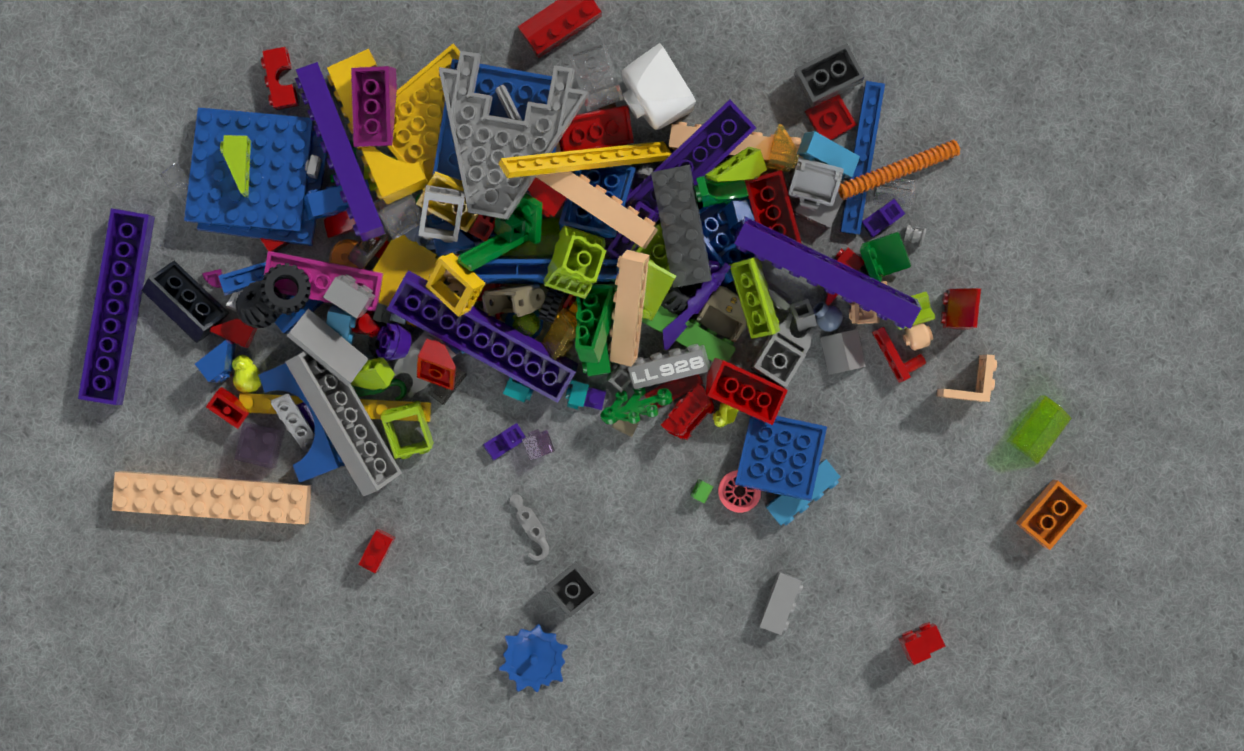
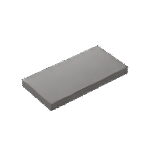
[287,309,368,386]

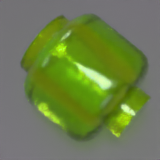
[512,312,541,337]

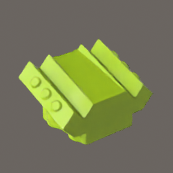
[544,225,607,299]

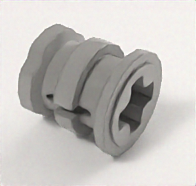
[903,225,926,247]

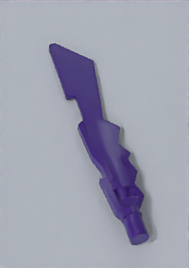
[662,262,731,350]

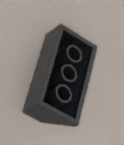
[141,260,229,343]

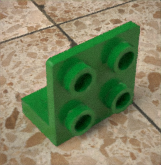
[860,232,911,282]

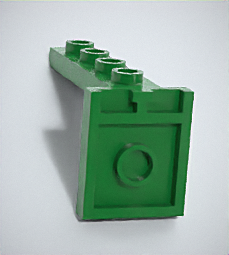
[458,193,542,271]

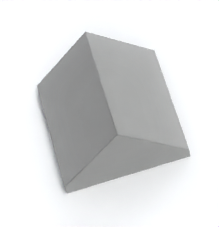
[820,329,866,375]

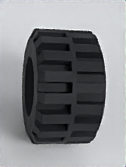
[261,263,311,315]

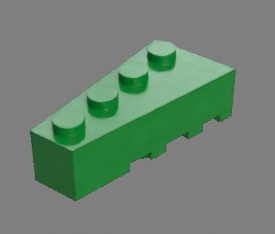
[575,284,616,363]

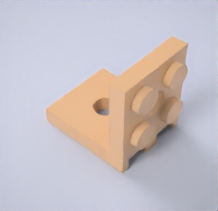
[936,354,997,402]

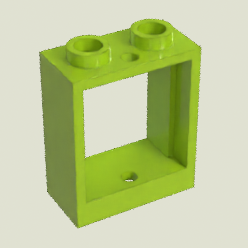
[380,401,434,459]

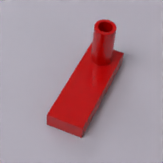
[872,327,926,382]

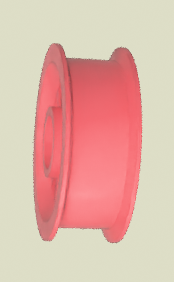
[718,470,761,513]

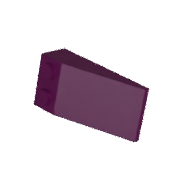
[351,66,397,147]

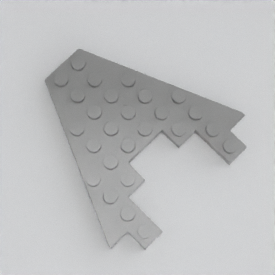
[439,51,589,220]

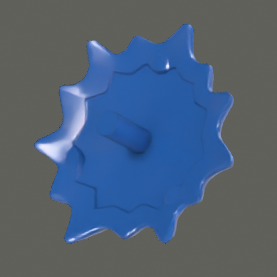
[499,624,568,692]

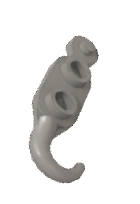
[510,494,549,561]

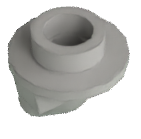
[635,162,653,179]

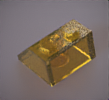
[766,124,799,172]

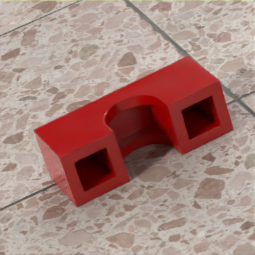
[261,47,299,110]

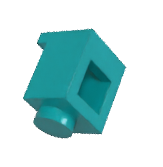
[503,377,534,403]
[565,380,589,410]

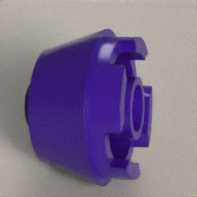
[376,323,411,361]

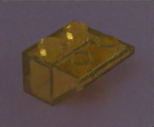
[542,308,577,361]

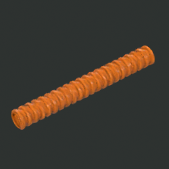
[838,139,960,200]

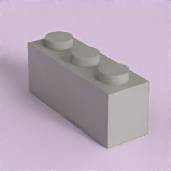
[758,571,803,635]

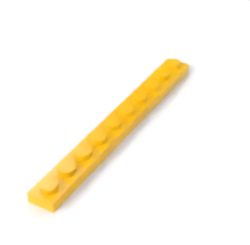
[499,141,672,178]
[239,393,431,422]

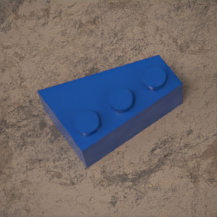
[303,179,373,220]

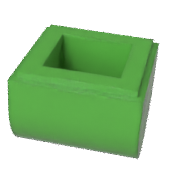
[690,479,714,504]

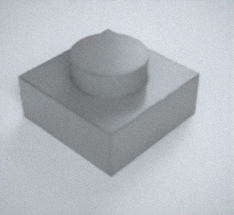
[305,155,322,179]

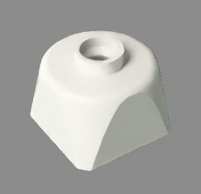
[621,43,696,130]

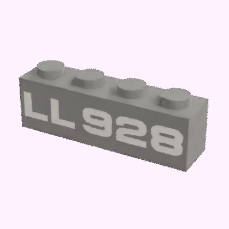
[628,344,710,389]

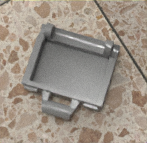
[788,157,844,211]

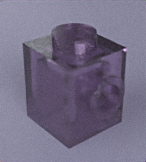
[522,429,555,461]

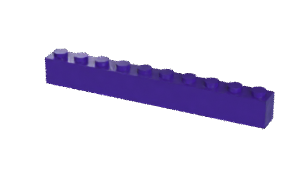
[295,62,385,242]

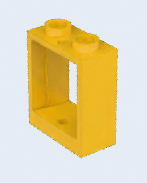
[426,253,486,317]

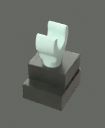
[373,303,406,325]

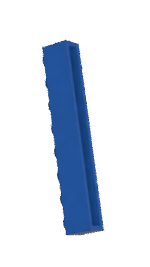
[473,259,619,284]

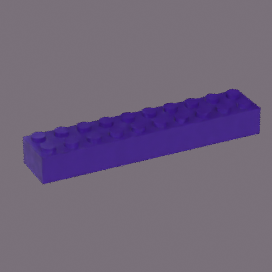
[604,99,756,260]
[78,208,155,405]
[734,216,922,329]
[387,270,578,403]

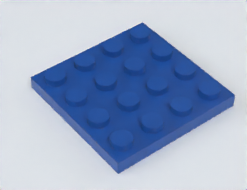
[735,416,827,501]

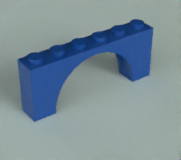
[258,363,345,483]

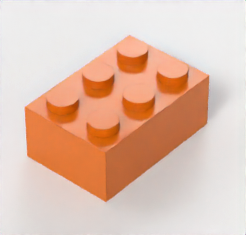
[1016,479,1088,550]

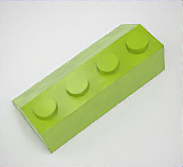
[730,257,780,339]

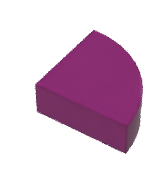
[202,269,223,288]

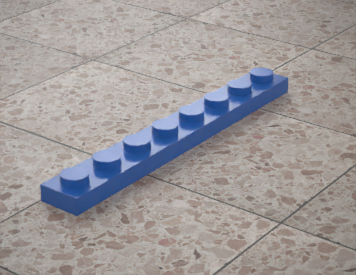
[840,81,885,235]

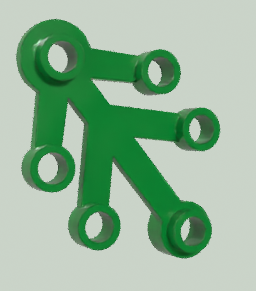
[600,387,673,425]

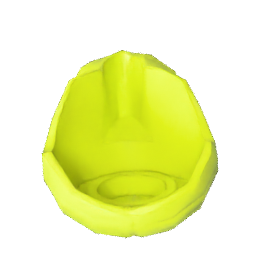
[232,355,261,393]
[712,402,739,428]

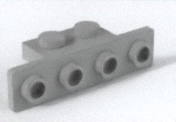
[271,394,315,452]

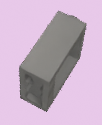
[418,185,465,243]

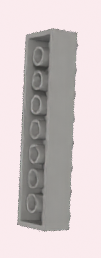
[285,351,402,496]

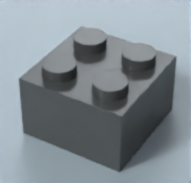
[546,561,600,617]

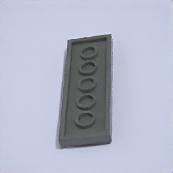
[651,165,712,288]

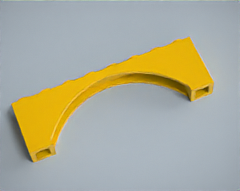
[327,49,428,204]

